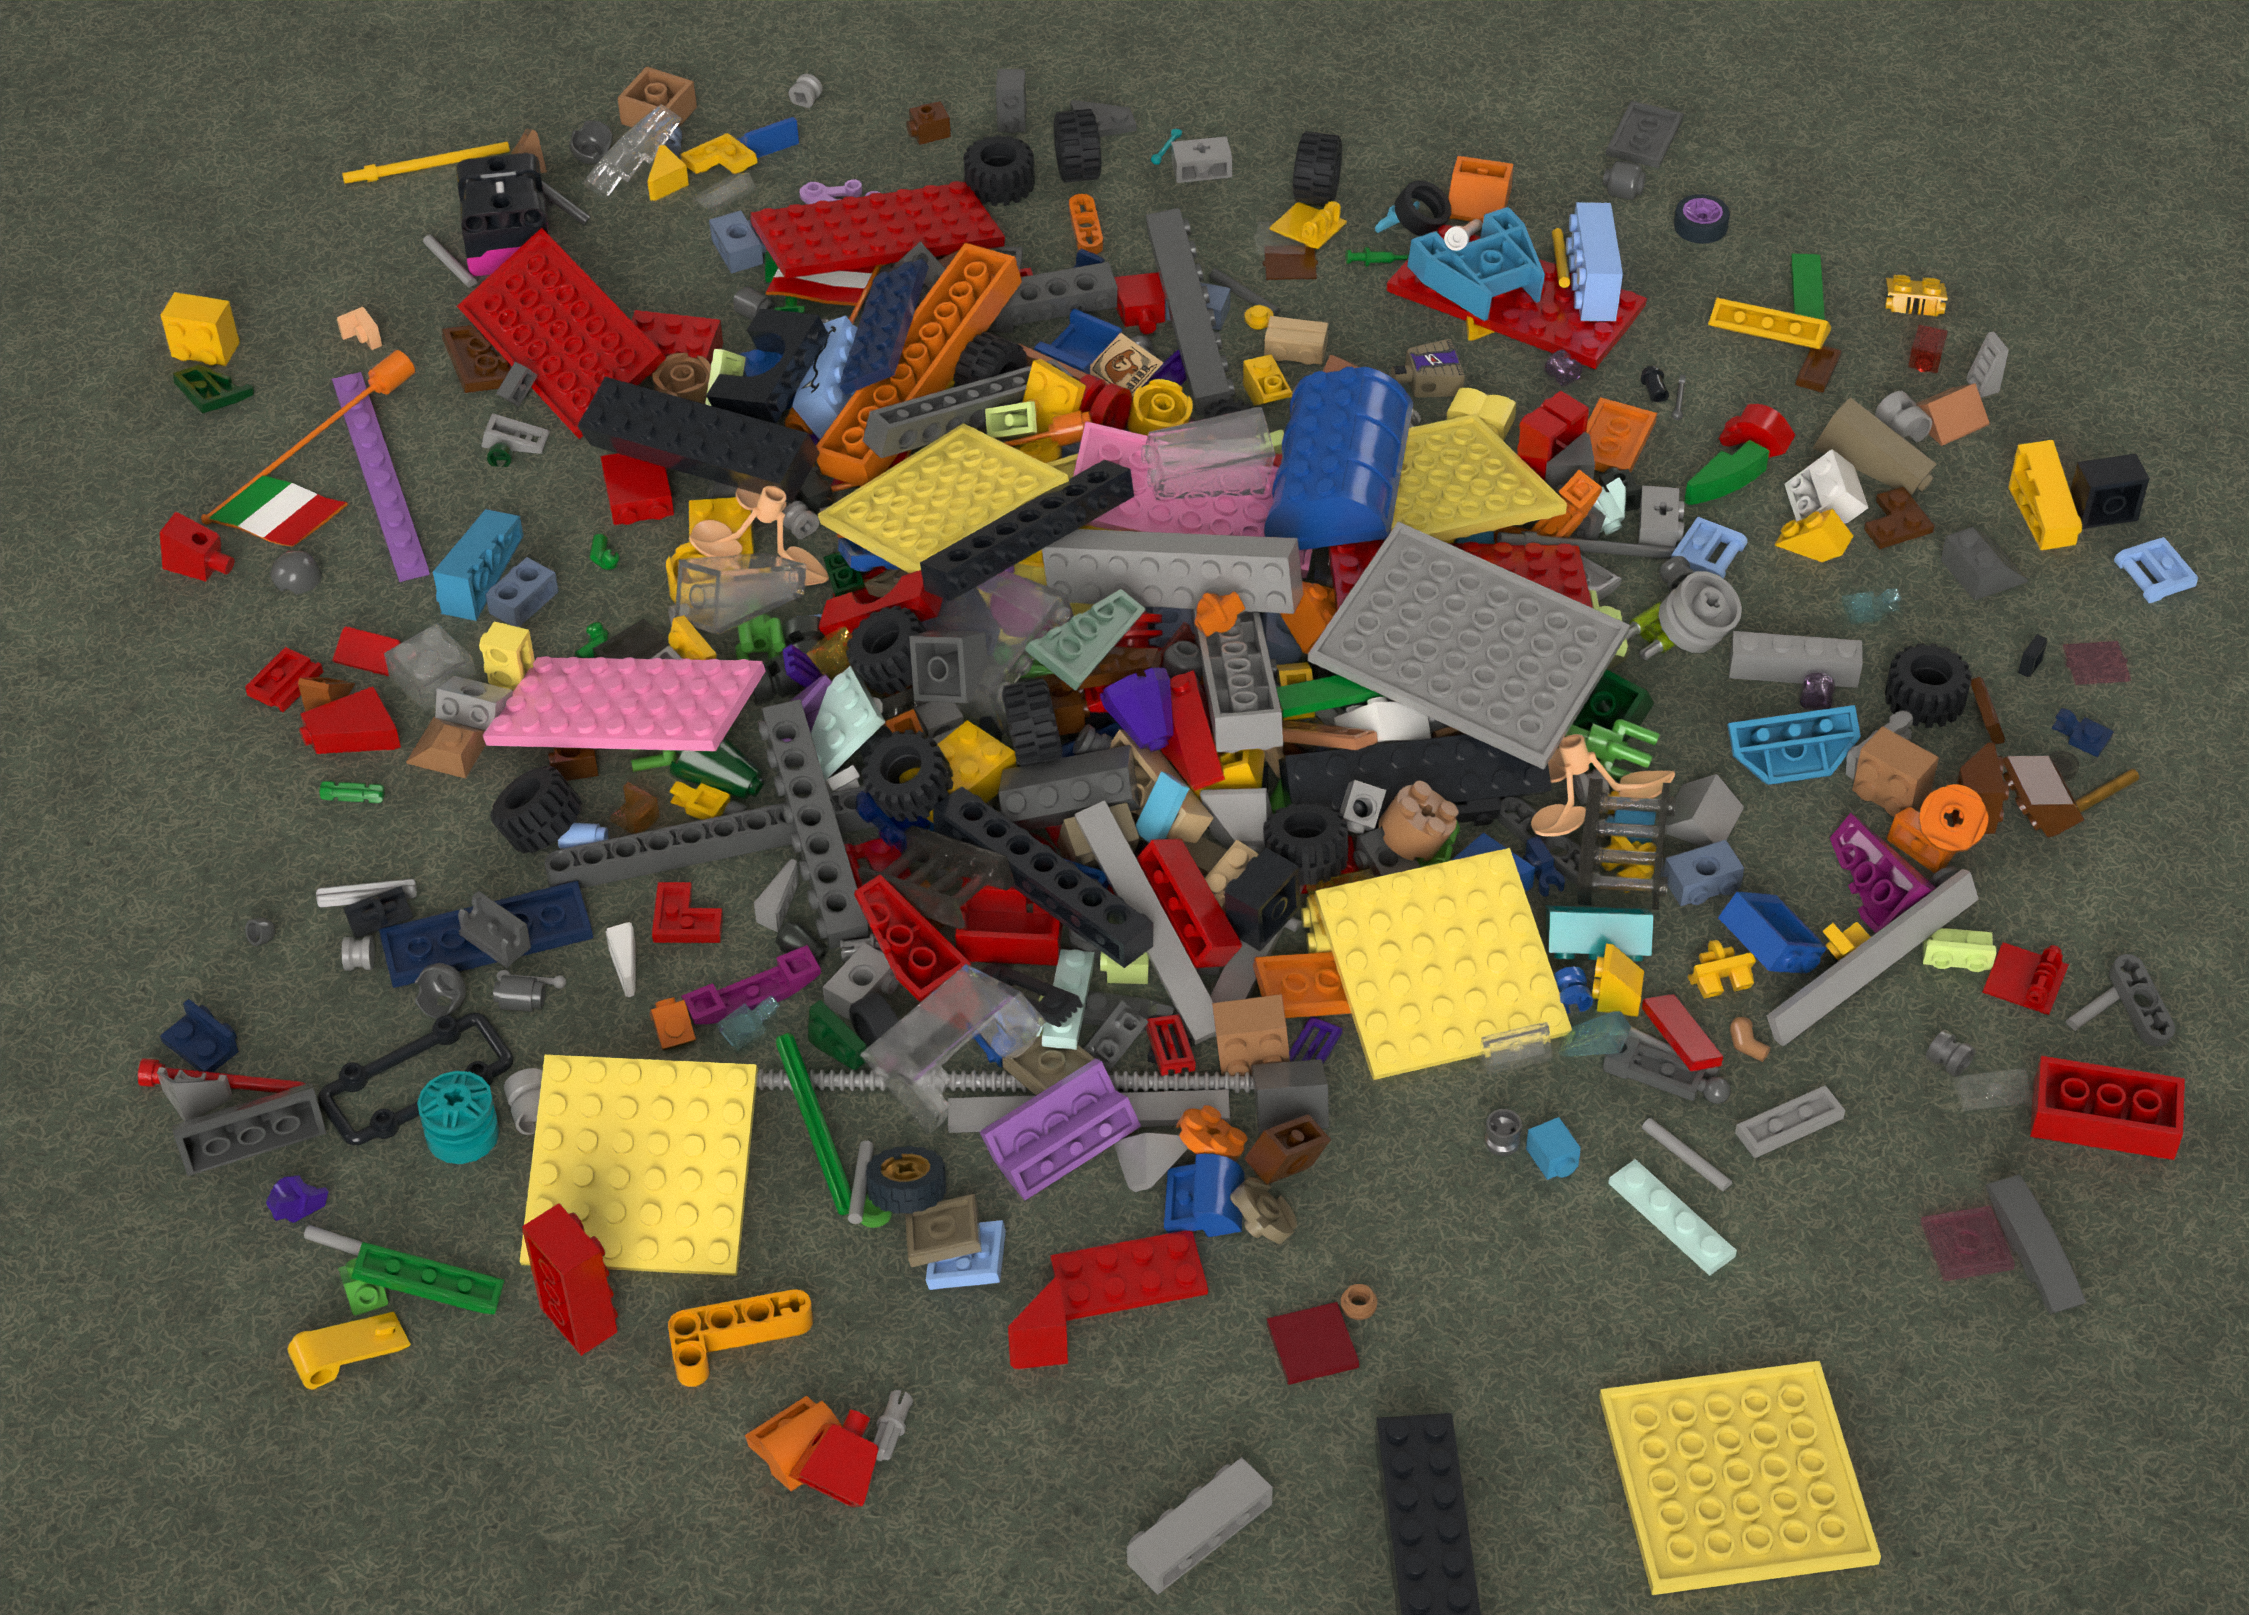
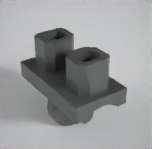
[1082,1000,1148,1071]

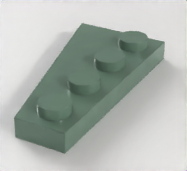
[1025,589,1146,691]

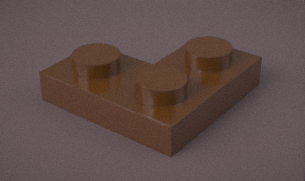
[1864,486,1935,549]

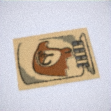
[1090,333,1163,396]

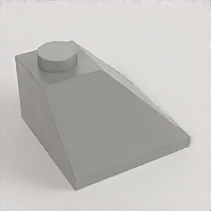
[1200,788,1273,854]

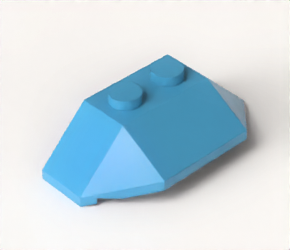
[1727,705,1861,785]

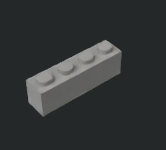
[1729,631,1863,688]
[1127,1457,1273,1595]

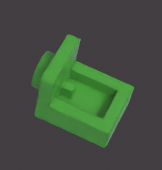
[338,1258,388,1316]

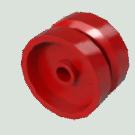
[1079,374,1132,430]

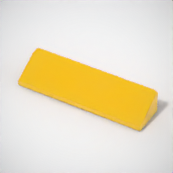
[1708,298,1831,350]

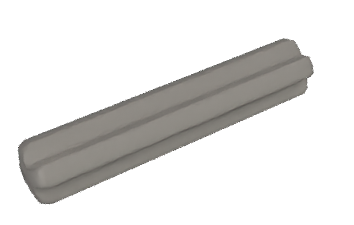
[316,878,417,908]

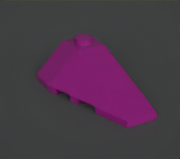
[1830,813,1936,933]

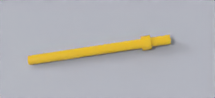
[342,141,510,184]

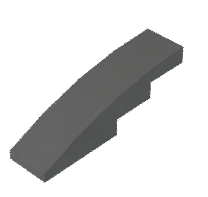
[1985,1174,2087,1315]

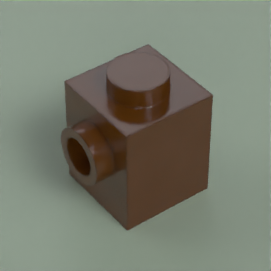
[906,101,951,145]

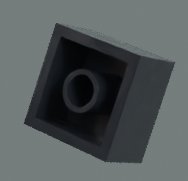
[2070,453,2150,529]
[1224,848,1301,951]

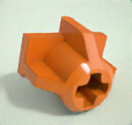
[1194,591,1245,638]

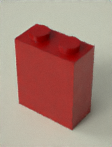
[600,453,674,525]

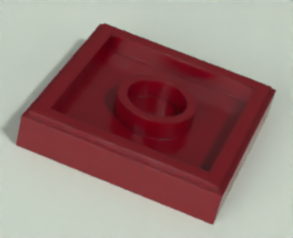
[1266,1302,1359,1385]

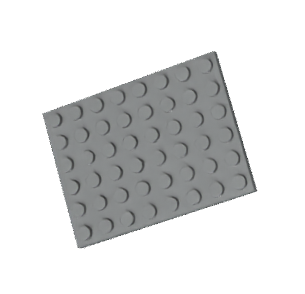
[1308,521,1630,770]

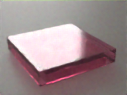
[1920,1206,2015,1281]

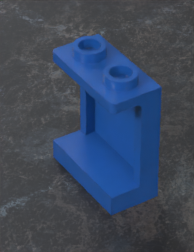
[1034,309,1122,374]

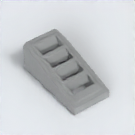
[1966,331,2009,397]
[482,413,550,454]
[754,859,799,932]

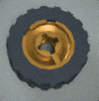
[866,1146,946,1214]

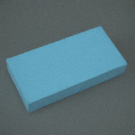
[1135,771,1189,843]

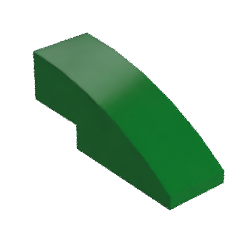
[1685,440,1770,505]

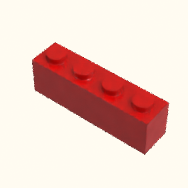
[1136,839,1243,968]

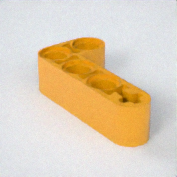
[668,1289,813,1387]

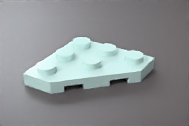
[799,666,885,781]

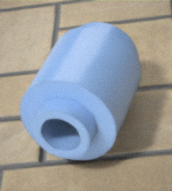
[558,823,609,849]

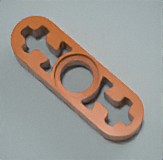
[1069,194,1103,254]

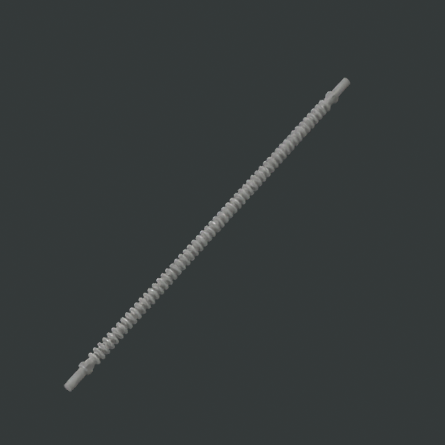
[756,1069,1254,1094]

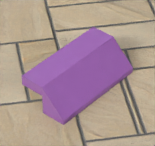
[979,1058,1141,1201]

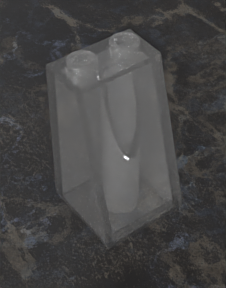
[1141,407,1275,500]
[675,553,806,634]

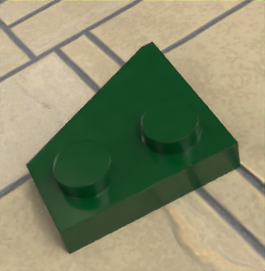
[808,1000,867,1071]

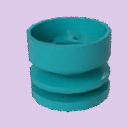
[417,1071,500,1164]

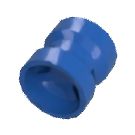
[1554,966,1593,1014]

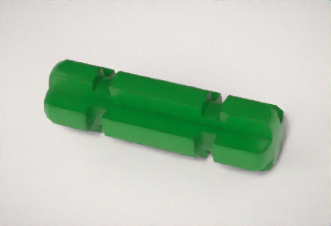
[319,781,385,803]

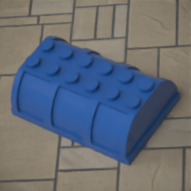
[1264,367,1413,550]

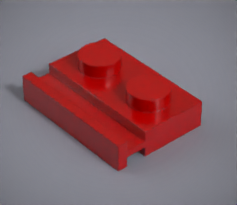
[245,647,323,712]

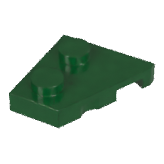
[173,365,254,414]

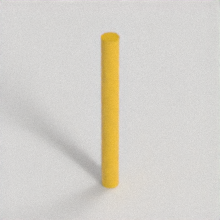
[1552,228,1570,288]

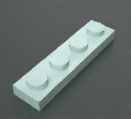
[1042,949,1095,1050]
[1609,1159,1737,1276]

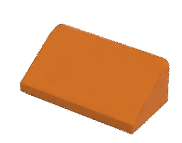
[1887,807,1956,873]

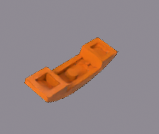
[1530,469,1603,538]

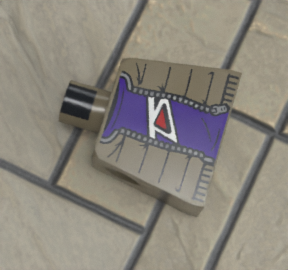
[1391,339,1465,397]

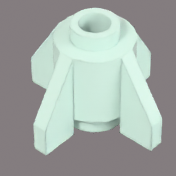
[1593,477,1626,535]

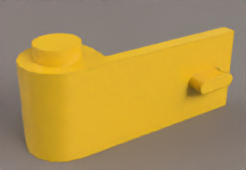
[287,1312,410,1390]

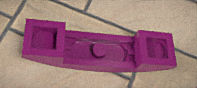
[681,945,821,1024]

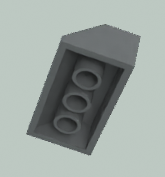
[999,745,1141,831]
[172,1083,326,1176]

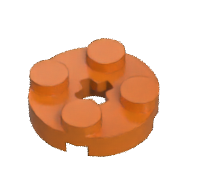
[1919,784,1988,853]
[1176,1105,1248,1162]

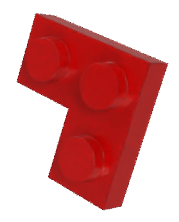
[652,882,723,943]

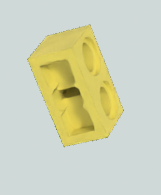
[479,621,535,691]

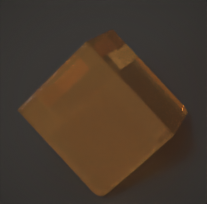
[610,782,660,834]

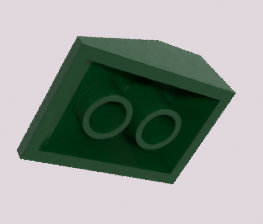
[1558,669,1654,771]

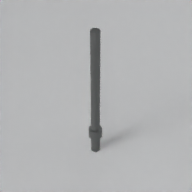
[1497,531,1675,559]

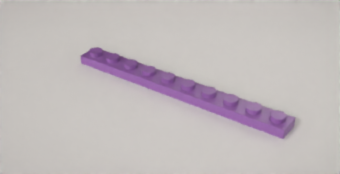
[332,372,429,582]

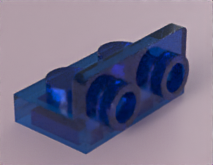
[856,791,931,852]

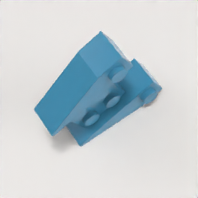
[1407,207,1545,321]

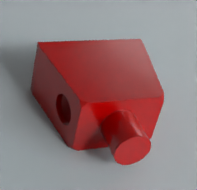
[1114,272,1165,334]
[159,512,235,582]
[789,1409,878,1507]

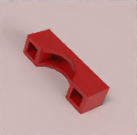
[818,570,943,648]

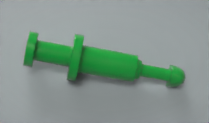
[1345,247,1409,267]

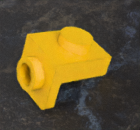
[1823,922,1871,961]

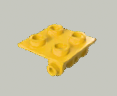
[1269,201,1347,249]
[1885,275,1948,317]

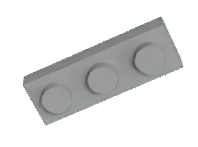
[1735,1085,1845,1159]

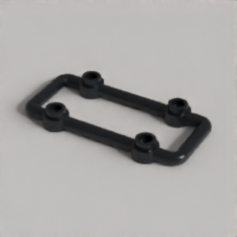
[318,1013,514,1145]

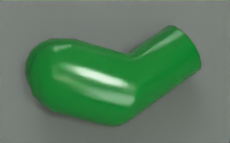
[589,534,619,570]
[575,621,608,658]

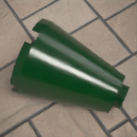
[670,737,764,799]

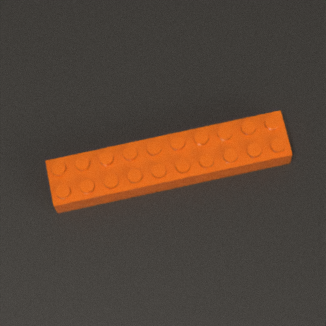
[816,243,1022,486]

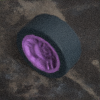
[1674,194,1730,244]

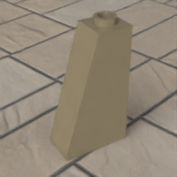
[1813,397,1937,496]

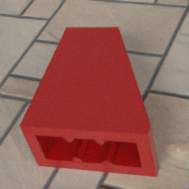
[299,686,401,754]

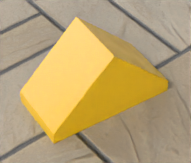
[647,145,689,201]

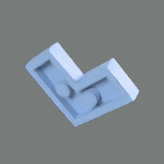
[926,1220,1006,1290]

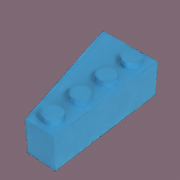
[433,509,523,621]

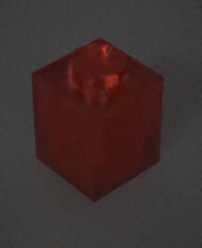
[1908,325,1948,373]

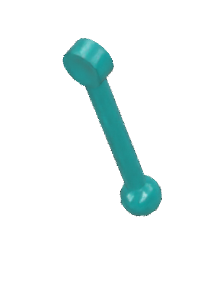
[1151,129,1182,165]

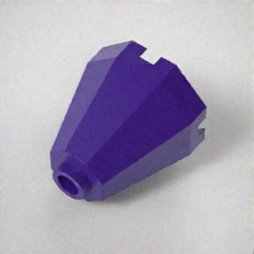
[1099,668,1174,752]

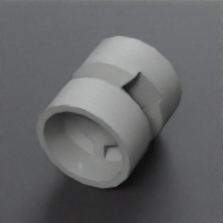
[1875,391,1932,443]
[504,1068,543,1135]

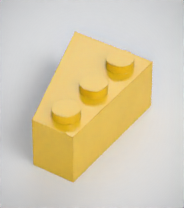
[2008,440,2082,550]

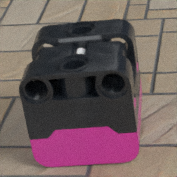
[456,153,549,276]

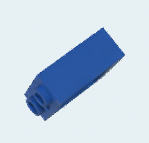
[1718,892,1827,973]

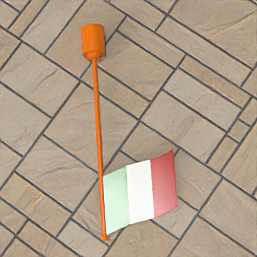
[201,350,415,546]

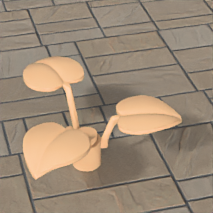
[689,486,829,586]
[1531,734,1675,837]

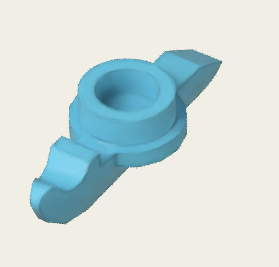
[1375,201,1420,233]

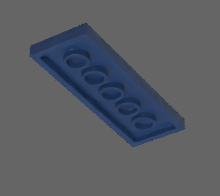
[839,258,929,395]
[379,881,593,988]

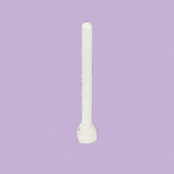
[1444,219,1483,251]

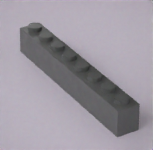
[1146,208,1235,415]

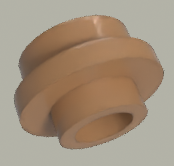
[1340,1284,1377,1320]

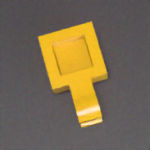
[670,781,730,820]

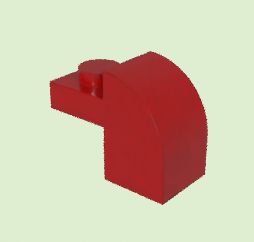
[1718,404,1796,458]

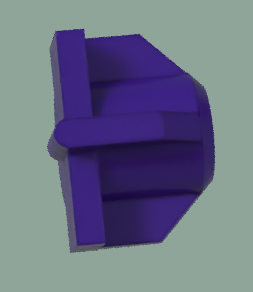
[266,1175,328,1223]

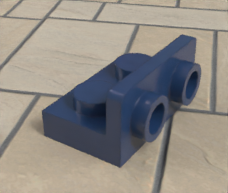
[160,999,239,1072]

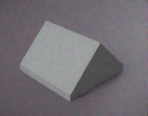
[1658,774,1744,847]

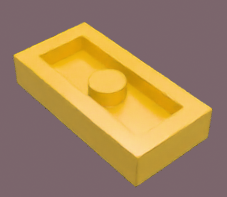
[668,615,717,660]

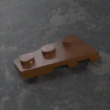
[442,325,510,393]
[1060,647,1162,691]

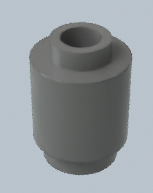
[733,286,778,320]
[493,975,546,1012]

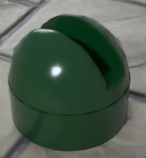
[487,442,513,467]

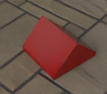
[1008,1277,1068,1369]

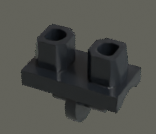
[343,886,413,939]

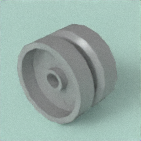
[1659,571,1742,653]

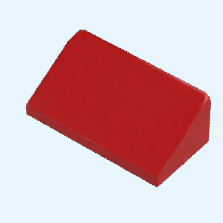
[333,626,404,677]

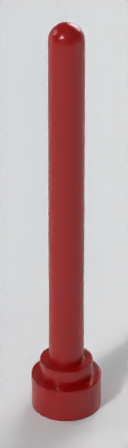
[138,1058,306,1093]

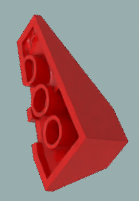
[1160,670,1226,791]
[854,874,971,1003]

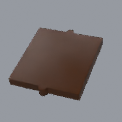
[1263,247,1318,280]

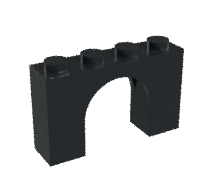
[706,308,830,424]

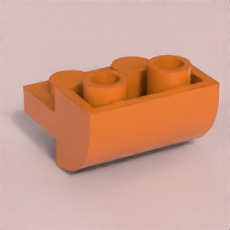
[745,1396,842,1491]

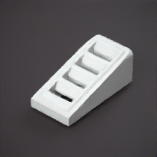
[606,922,636,997]

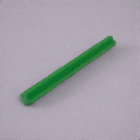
[776,1033,852,1215]

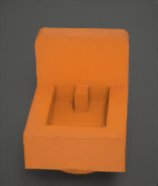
[650,998,696,1050]

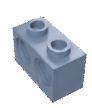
[485,557,559,627]

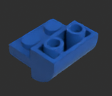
[1164,1154,1245,1237]

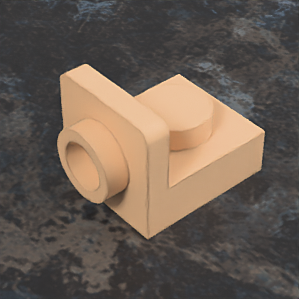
[337,307,382,350]

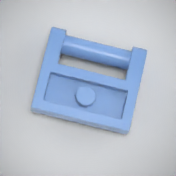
[1671,517,1748,579]
[2114,537,2198,603]

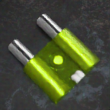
[1626,602,1676,660]

